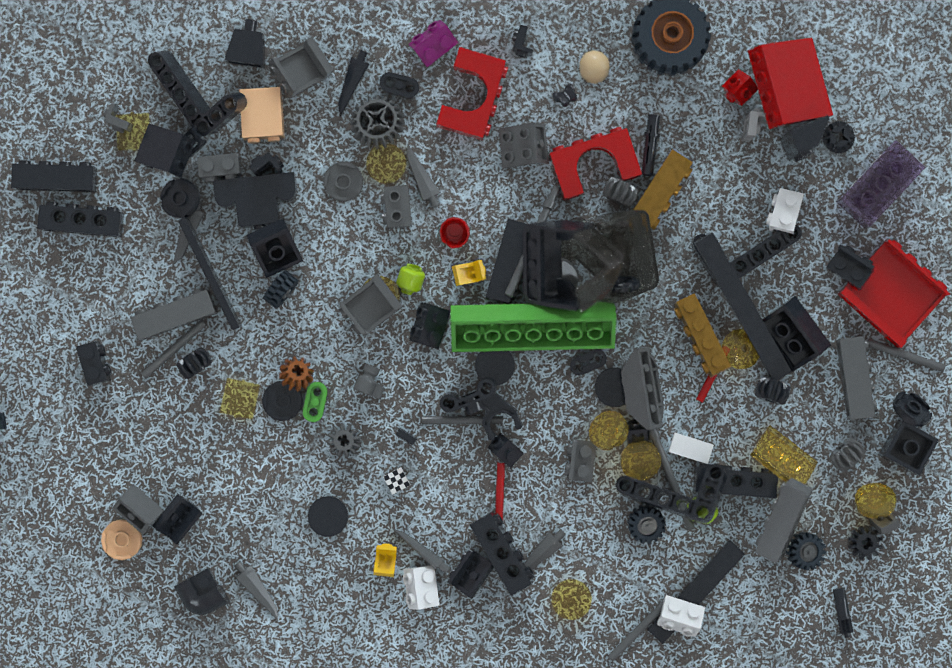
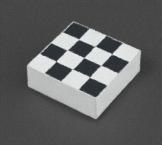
[383,467,410,495]

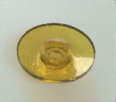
[722,329,759,369]

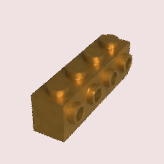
[627,149,693,233]
[674,293,731,378]

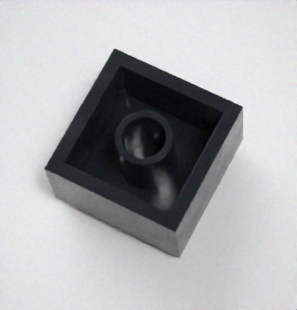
[246,218,303,278]
[879,420,939,476]

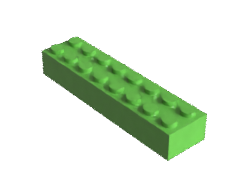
[451,302,616,352]

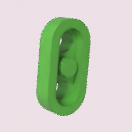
[303,382,328,422]

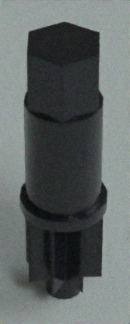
[833,588,853,638]

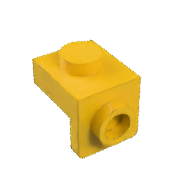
[452,260,486,286]
[373,543,397,577]

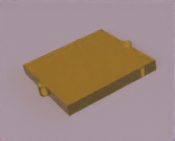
[116,112,150,151]
[220,378,260,419]

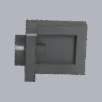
[104,103,134,134]
[867,501,900,535]

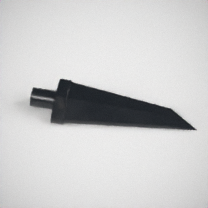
[338,50,369,117]

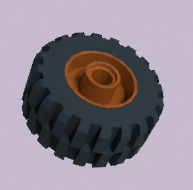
[631,0,711,76]

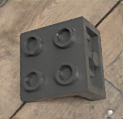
[499,122,549,169]

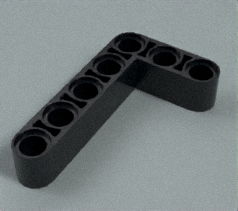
[148,50,247,136]
[691,225,802,287]
[615,463,727,524]

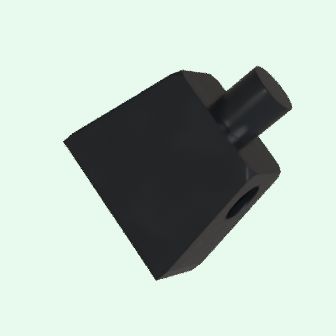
[225,19,265,69]

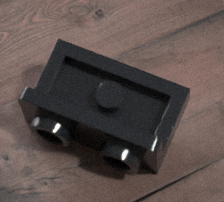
[249,152,284,176]
[409,302,451,350]
[152,494,202,544]
[447,549,494,599]

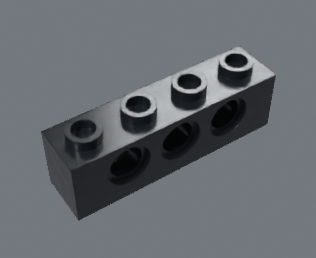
[37,202,124,238]
[693,463,778,499]
[470,511,535,596]

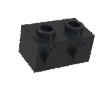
[76,341,112,386]

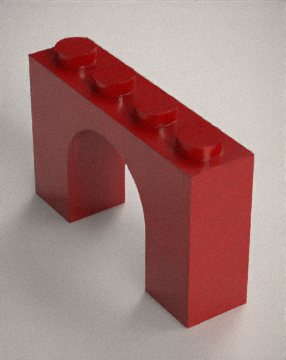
[436,47,509,141]
[549,127,642,201]

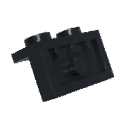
[826,244,874,290]

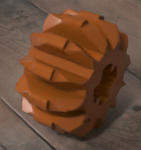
[279,356,314,392]

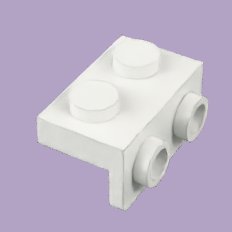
[766,188,804,234]
[403,565,440,610]
[657,595,705,637]

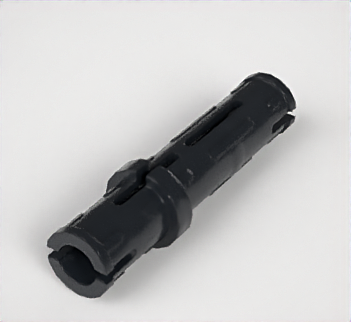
[641,114,661,176]

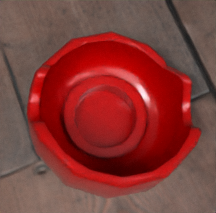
[439,217,470,249]

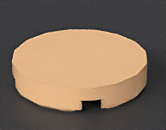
[101,519,143,560]

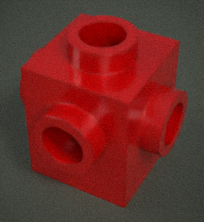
[722,69,758,106]

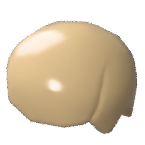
[579,50,610,84]

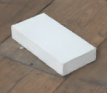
[668,432,714,464]

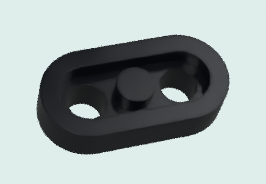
[380,72,419,99]

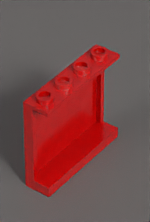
[748,38,833,130]
[837,239,950,348]

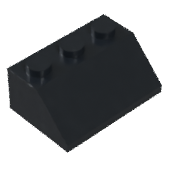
[780,115,830,163]
[762,296,831,372]

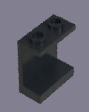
[134,124,196,178]

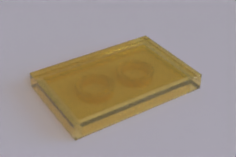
[750,425,818,484]

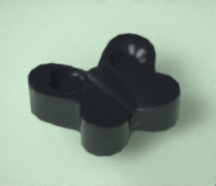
[552,84,578,107]

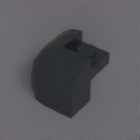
[174,568,230,615]

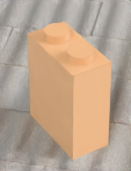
[239,87,285,144]

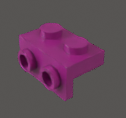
[409,20,458,67]

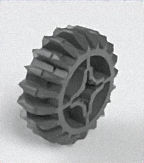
[350,95,405,150]

